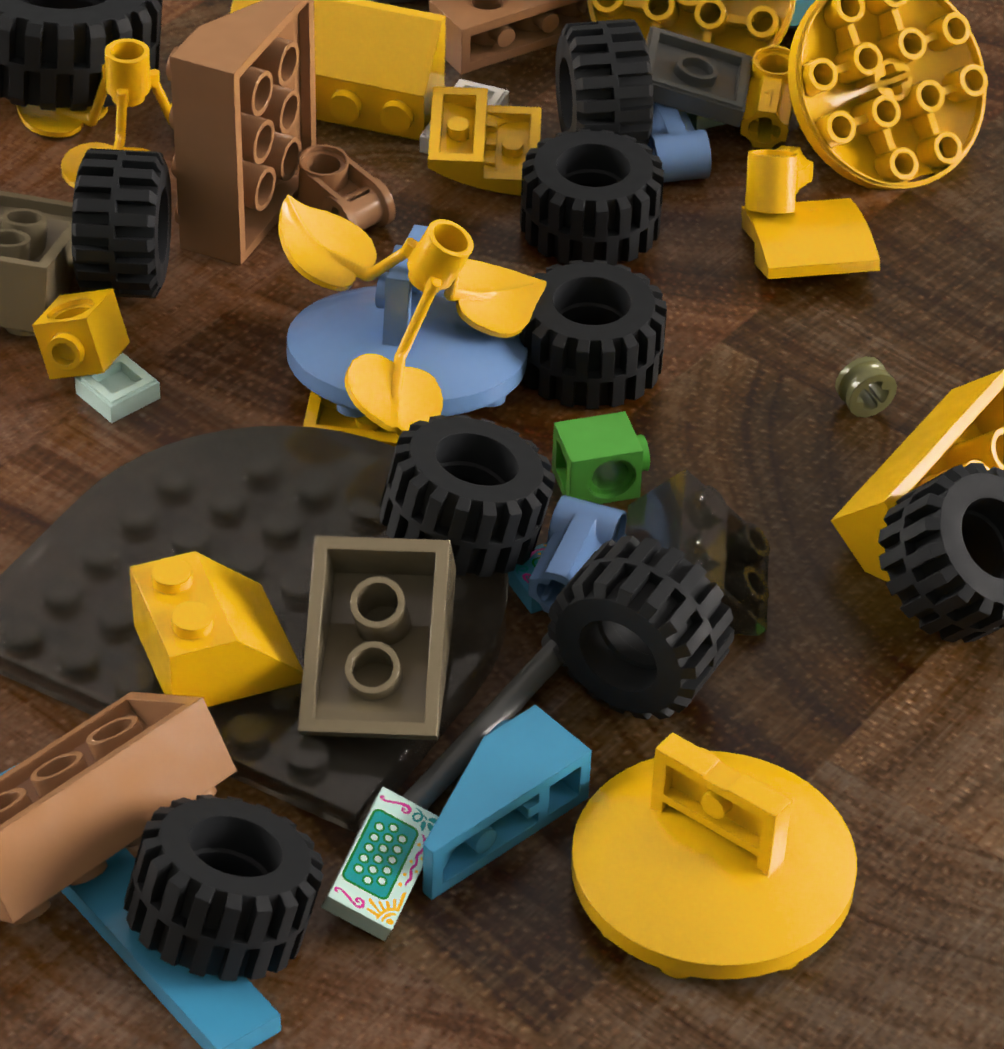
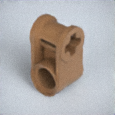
[298,145,396,230]

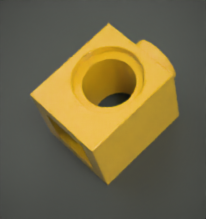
[32,288,130,379]

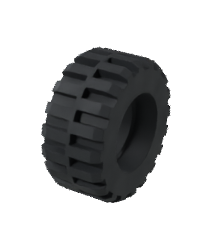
[0,0,162,111]

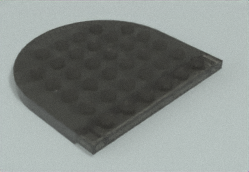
[0,426,509,833]

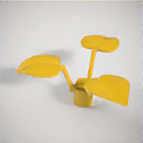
[17,38,172,189]
[278,194,547,436]

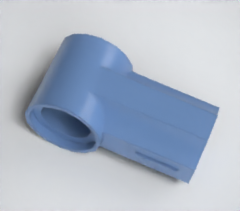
[648,102,712,183]
[528,495,627,613]

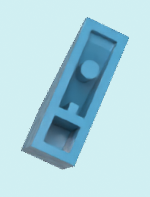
[423,704,592,900]

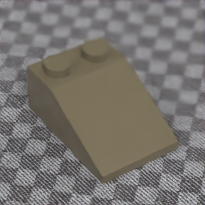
[0,191,75,336]
[298,536,456,740]

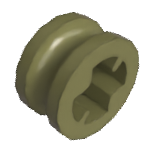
[835,356,897,418]

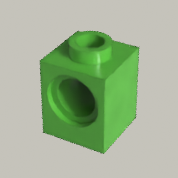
[552,411,650,504]

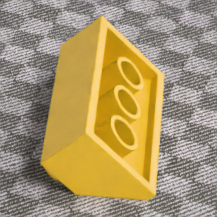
[230,0,446,141]
[830,369,1004,582]

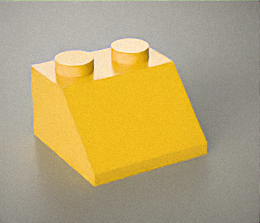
[129,551,303,707]

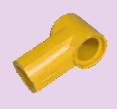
[741,46,793,149]
[745,146,814,214]

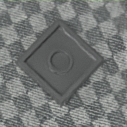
[646,26,752,128]

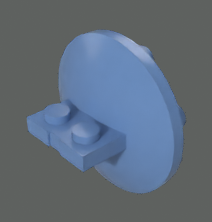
[286,224,528,418]

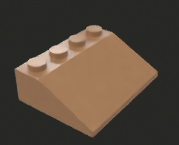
[166,0,316,266]

